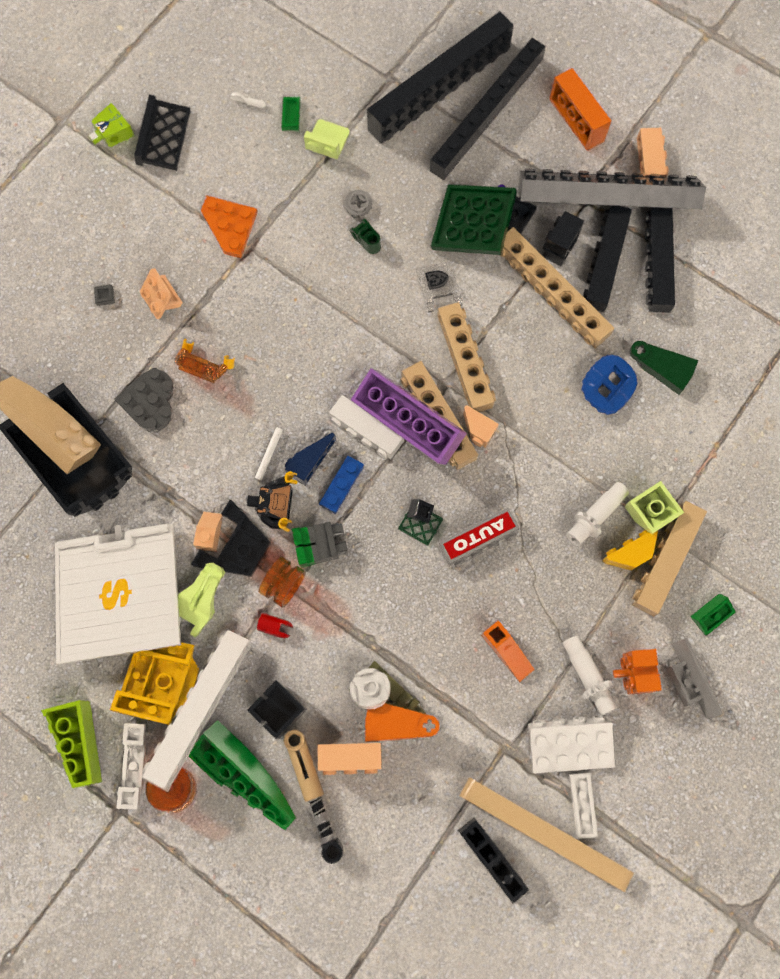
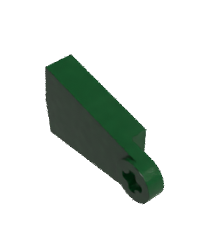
[630,341,699,395]

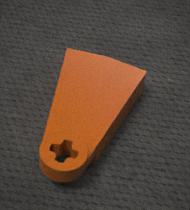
[365,703,440,742]

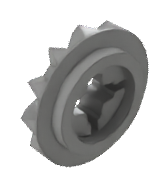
[344,190,373,217]

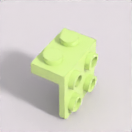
[304,119,350,160]

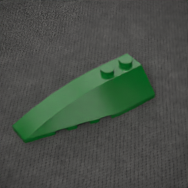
[188,720,296,830]

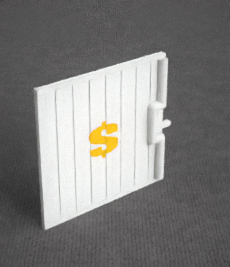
[55,524,181,665]

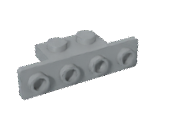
[667,638,723,719]

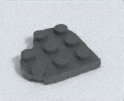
[114,368,174,431]

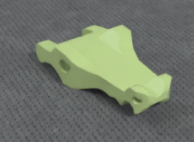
[178,563,225,638]

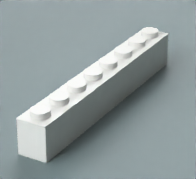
[142,630,251,792]

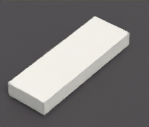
[569,773,598,839]

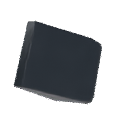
[407,499,434,524]

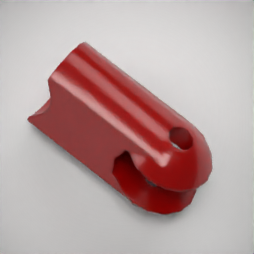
[257,613,293,639]

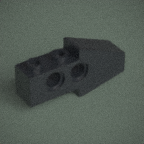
[458,817,529,904]

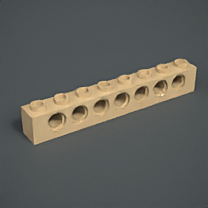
[500,227,614,348]

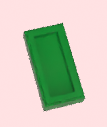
[281,97,301,131]

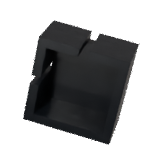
[542,211,584,267]
[247,680,307,740]

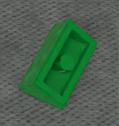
[690,594,736,636]

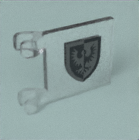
[416,261,463,313]

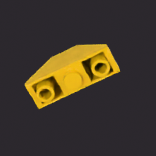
[603,530,658,571]

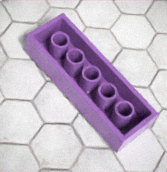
[351,368,467,465]

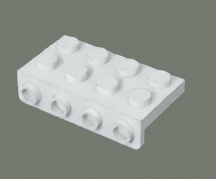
[528,715,615,773]

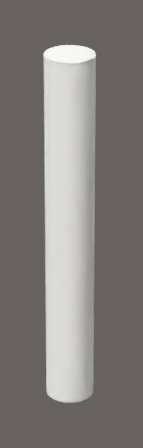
[254,427,283,481]

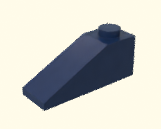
[285,433,336,486]

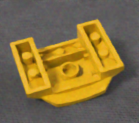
[110,642,200,725]

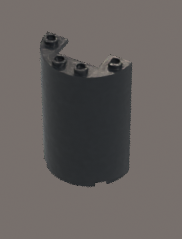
[0,383,132,517]

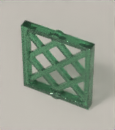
[398,512,444,546]

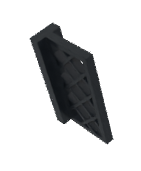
[134,94,191,171]

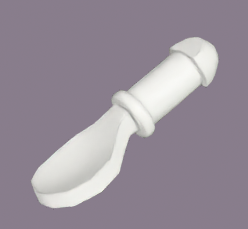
[230,92,266,109]

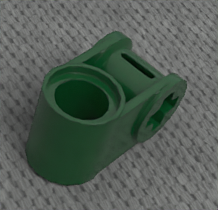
[349,219,381,254]

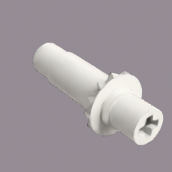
[566,482,629,546]
[562,635,618,716]

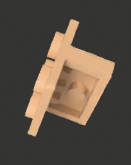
[140,268,183,319]

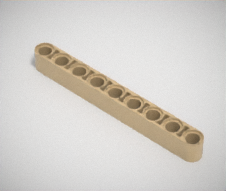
[459,777,634,892]

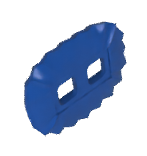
[581,355,637,415]

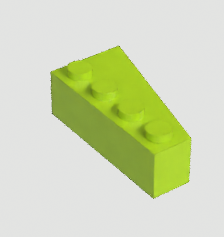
[41,700,102,788]

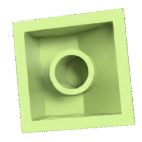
[624,481,684,534]

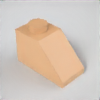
[463,405,499,448]
[193,512,223,552]

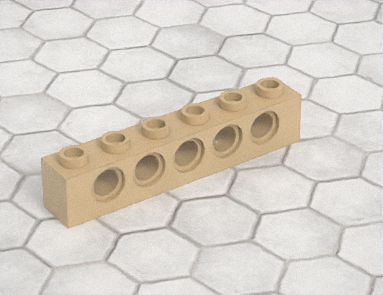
[437,302,496,412]
[400,361,478,470]

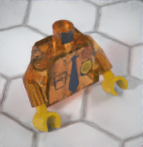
[175,339,235,384]

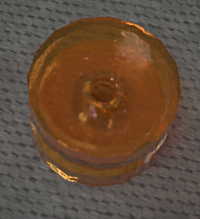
[258,556,306,608]
[145,767,197,813]

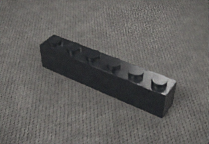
[582,205,632,312]
[644,207,675,313]

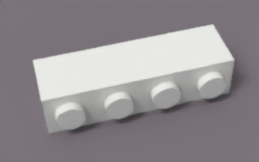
[329,395,404,460]

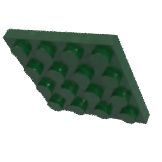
[431,184,517,255]

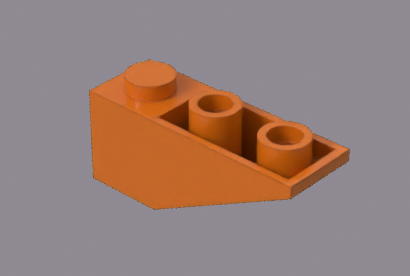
[481,620,535,682]

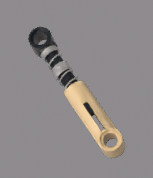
[284,730,344,864]

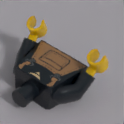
[247,471,298,532]

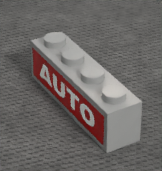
[439,508,519,567]

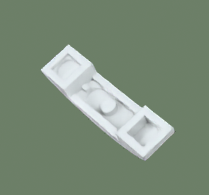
[116,723,146,809]

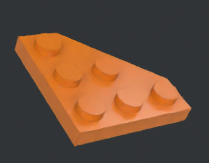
[201,196,258,258]

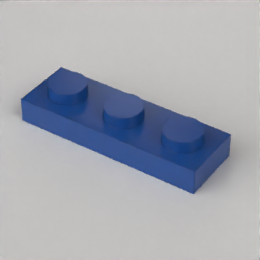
[319,456,364,514]

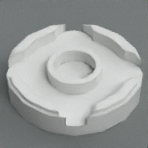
[350,668,391,709]

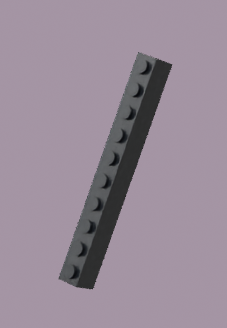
[430,38,546,181]

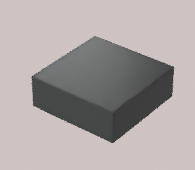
[94,284,115,306]

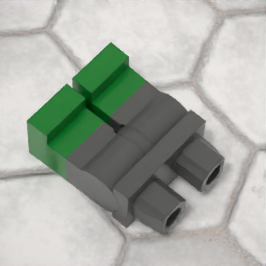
[292,522,348,568]

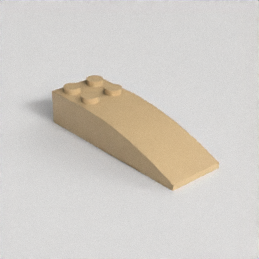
[0,376,101,474]

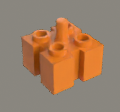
[613,649,662,694]

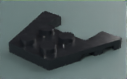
[191,500,271,577]

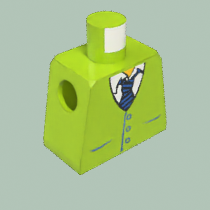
[88,103,134,147]

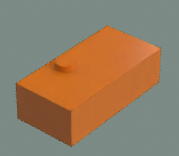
[549,68,612,151]

